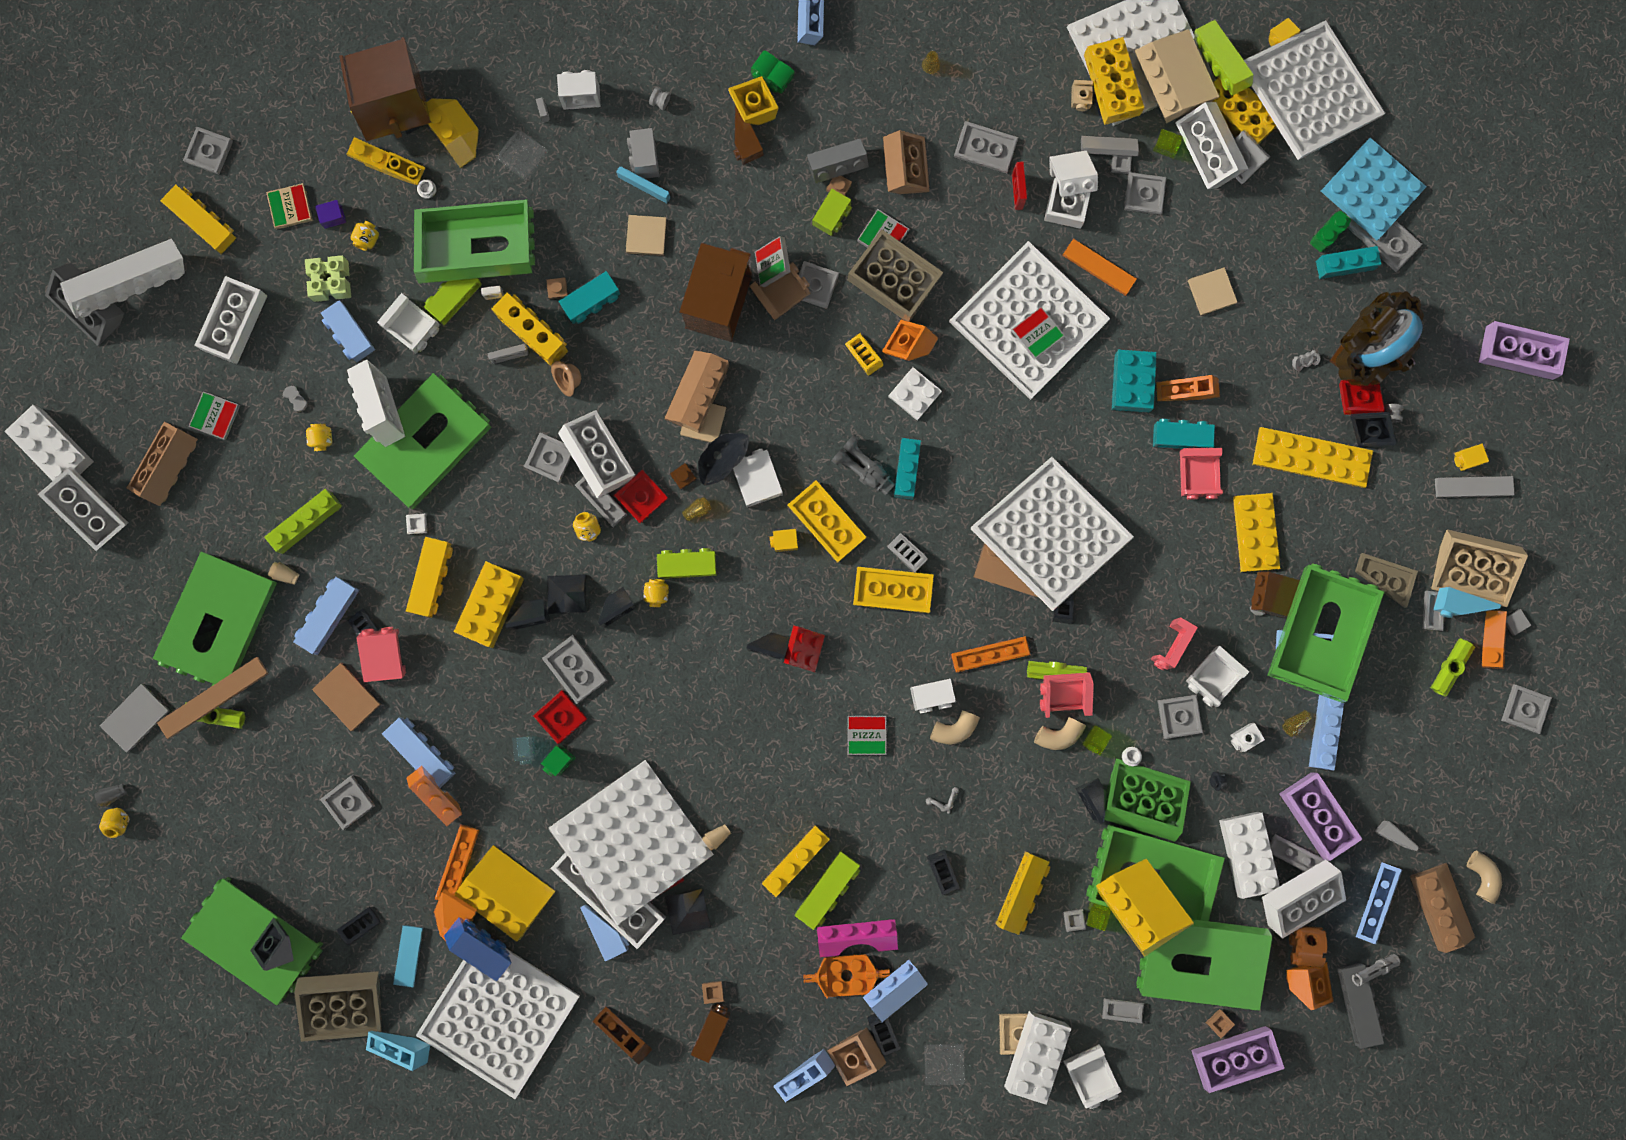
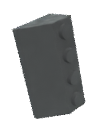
[45,262,124,346]

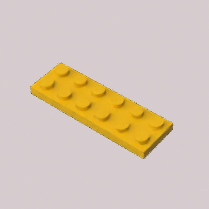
[1252,427,1373,488]

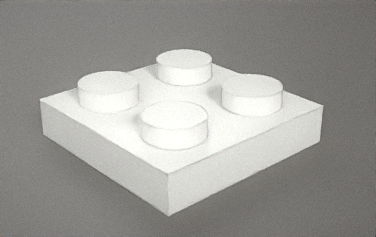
[888,367,942,421]

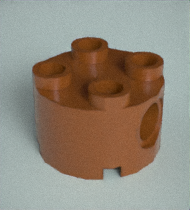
[1289,926,1327,967]

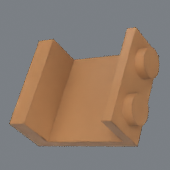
[750,262,811,320]

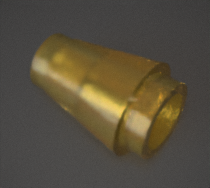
[922,51,940,74]
[682,496,712,521]
[1282,710,1312,737]

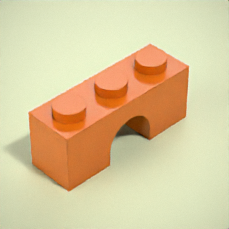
[407,766,462,826]

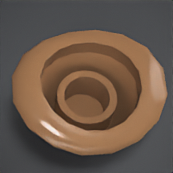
[551,361,582,397]

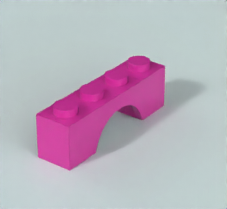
[817,919,898,957]

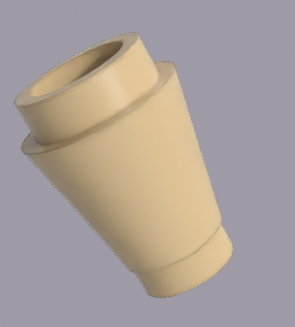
[268,562,300,585]
[702,824,731,851]

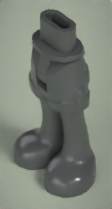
[831,434,895,495]

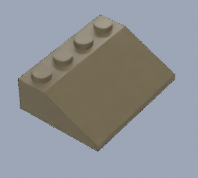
[847,229,943,322]
[294,972,382,1042]

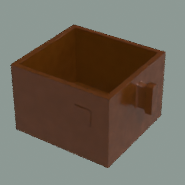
[339,37,431,142]
[679,243,752,342]

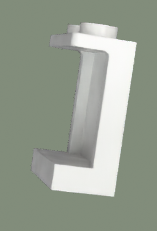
[1050,151,1098,197]
[377,293,440,354]
[733,449,783,507]
[1186,646,1249,707]
[1064,1045,1122,1109]

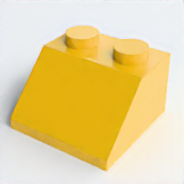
[728,76,778,125]

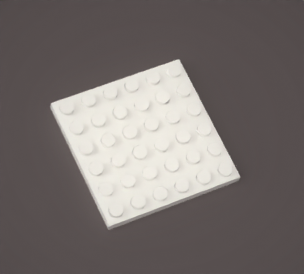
[1067,0,1216,126]
[1244,21,1385,160]
[949,241,1110,400]
[971,457,1134,611]
[549,760,714,925]
[416,949,580,1099]

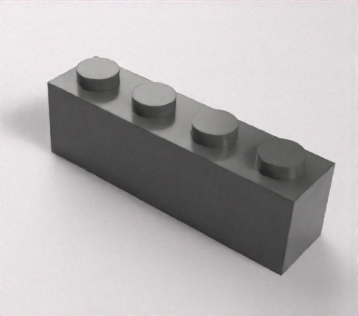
[1337,963,1385,1049]

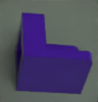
[316,200,347,229]

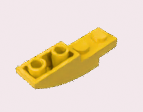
[347,137,425,185]

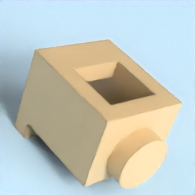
[1071,80,1093,111]

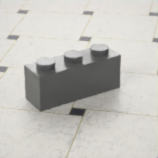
[807,139,869,183]

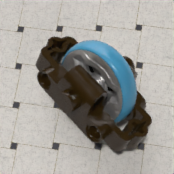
[1336,291,1424,386]

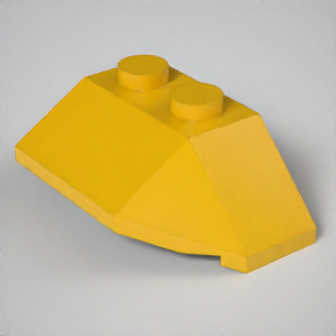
[427,99,479,168]

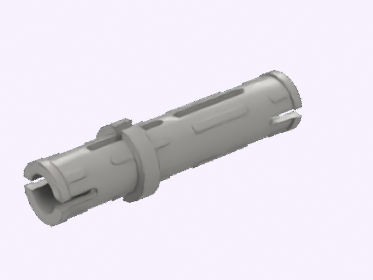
[1352,954,1400,986]

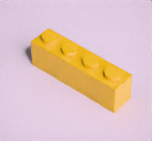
[160,184,236,254]
[406,537,453,618]
[762,825,830,897]

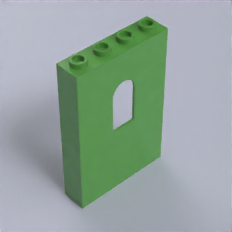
[414,200,535,283]
[354,373,492,510]
[153,552,277,687]
[1267,564,1384,703]
[1086,825,1225,921]
[1137,919,1272,1011]

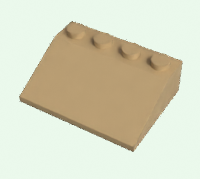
[1135,29,1219,123]
[1432,529,1528,607]

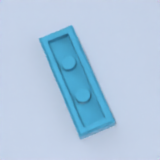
[616,166,670,203]
[393,925,424,987]

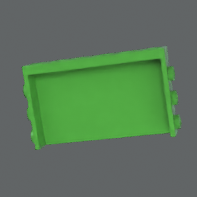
[181,877,323,1005]

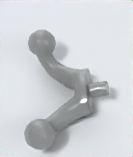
[926,787,959,813]

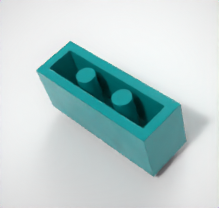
[1316,246,1381,279]
[558,271,620,324]
[1153,419,1215,449]
[894,438,921,500]

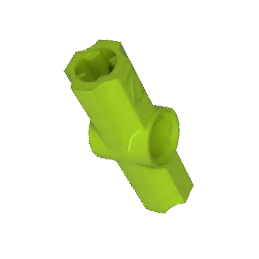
[1430,638,1475,697]
[1027,661,1087,679]
[185,702,245,729]

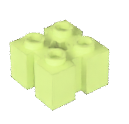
[305,255,351,302]

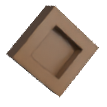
[826,176,852,196]
[547,278,568,300]
[702,981,724,1004]
[1205,1009,1235,1038]

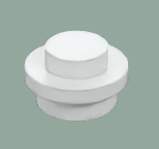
[417,180,436,199]
[1122,747,1142,766]

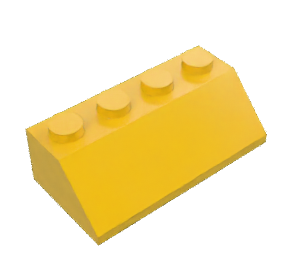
[996,851,1050,935]

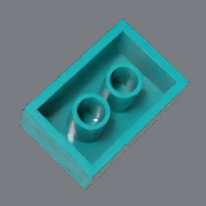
[1112,350,1157,413]

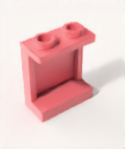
[1180,448,1223,500]
[1151,617,1198,670]
[357,627,406,682]
[1040,672,1094,718]

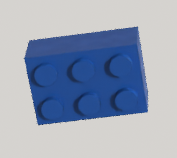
[444,917,512,982]

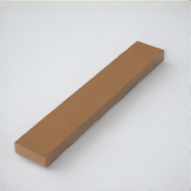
[157,657,269,739]

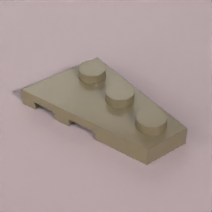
[1355,553,1418,608]

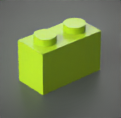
[812,189,852,236]

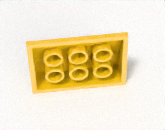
[454,845,555,941]
[1096,859,1194,957]

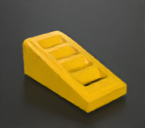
[845,333,883,376]

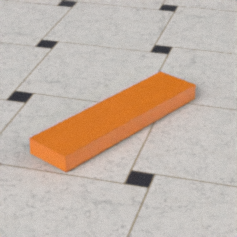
[1062,239,1136,296]
[951,636,1031,673]
[435,824,480,900]

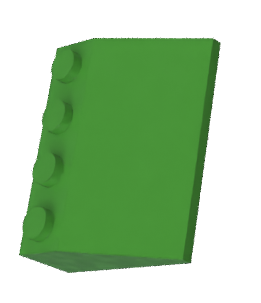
[1105,759,1191,842]

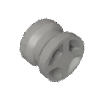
[649,87,671,110]
[1384,404,1403,423]

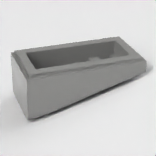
[887,533,928,573]
[1374,821,1419,851]

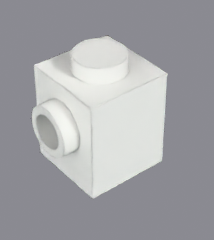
[1231,723,1265,752]

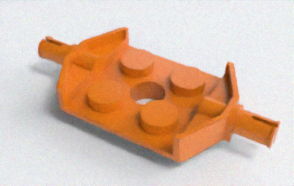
[803,954,890,998]

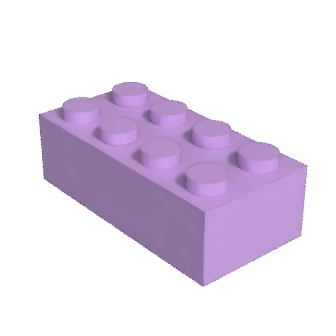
[1479,321,1570,380]
[1279,773,1362,861]
[1191,1026,1285,1093]

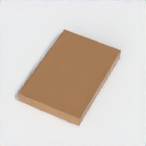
[312,663,381,731]

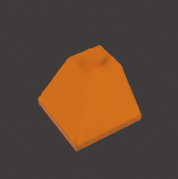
[882,320,938,361]
[434,889,477,941]
[1286,962,1333,1010]

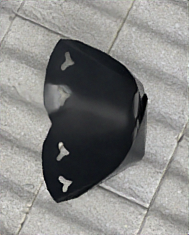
[698,433,749,486]

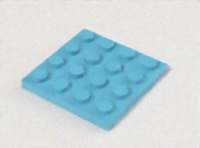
[1321,138,1426,241]

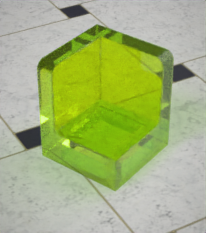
[1153,129,1183,159]
[1081,725,1112,756]
[1086,902,1111,931]

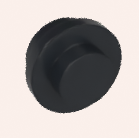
[1210,771,1227,791]

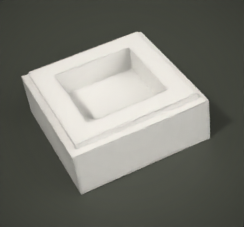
[481,286,504,300]
[406,514,427,535]

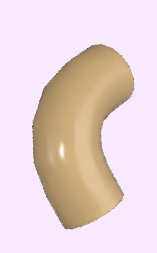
[930,710,980,745]
[1034,717,1086,750]
[1467,850,1502,904]

